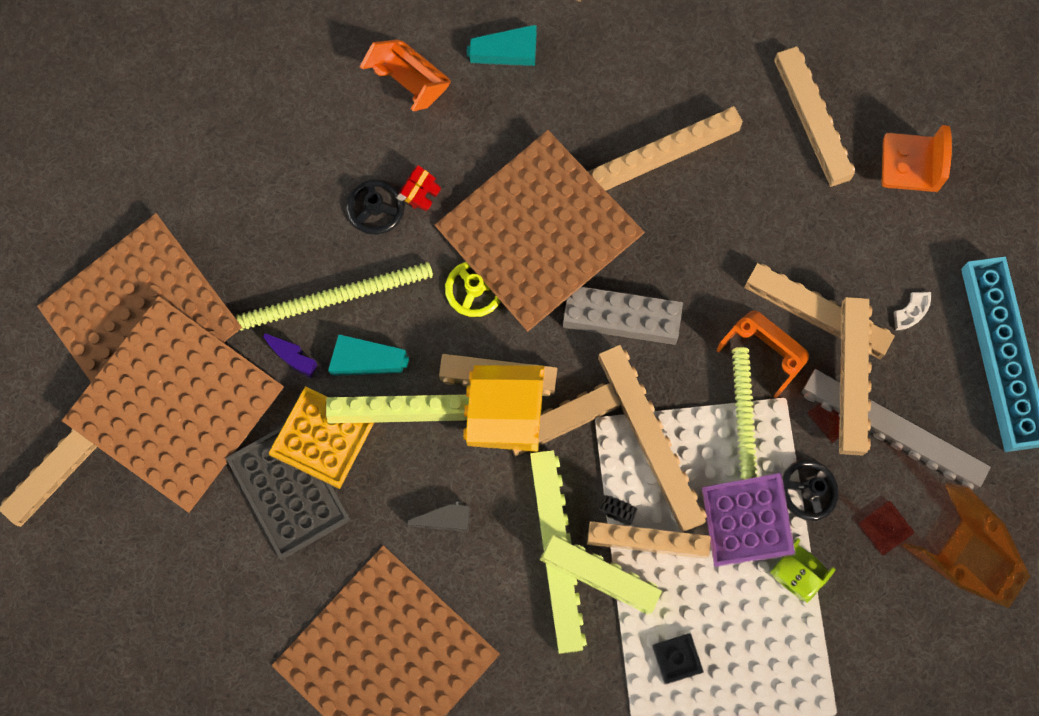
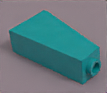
[467,25,537,66]
[328,335,409,376]

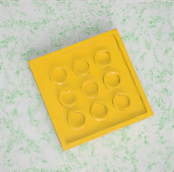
[269,386,375,489]

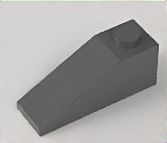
[408,502,471,532]

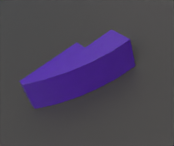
[263,333,317,379]

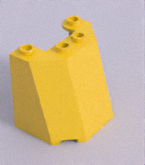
[463,365,545,452]

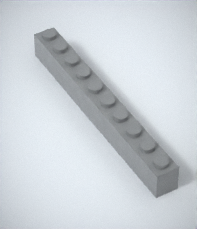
[801,369,991,490]

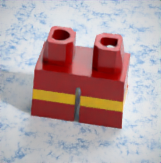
[396,165,441,211]

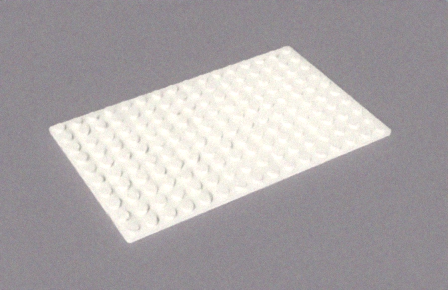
[595,398,837,716]

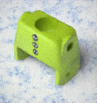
[770,538,836,603]

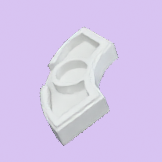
[894,292,931,331]

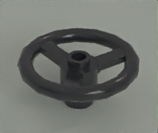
[346,179,405,235]
[782,459,839,521]

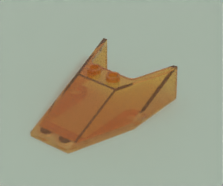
[902,483,1030,608]

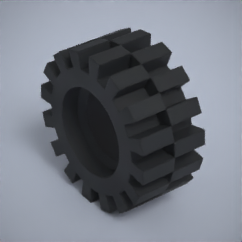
[598,495,637,525]

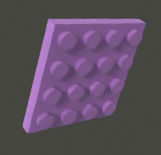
[702,473,795,567]

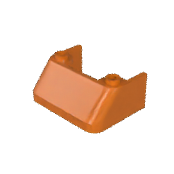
[360,40,451,111]
[716,311,809,399]

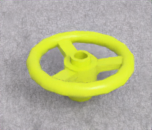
[445,262,501,317]

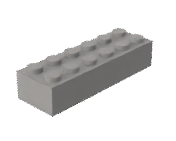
[563,287,683,345]

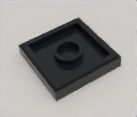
[652,633,704,685]

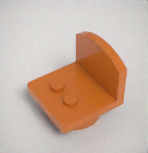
[882,125,952,192]

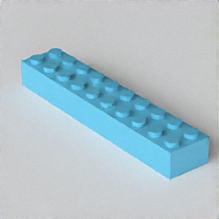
[961,257,1039,452]

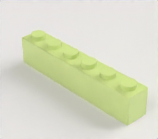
[540,535,662,615]

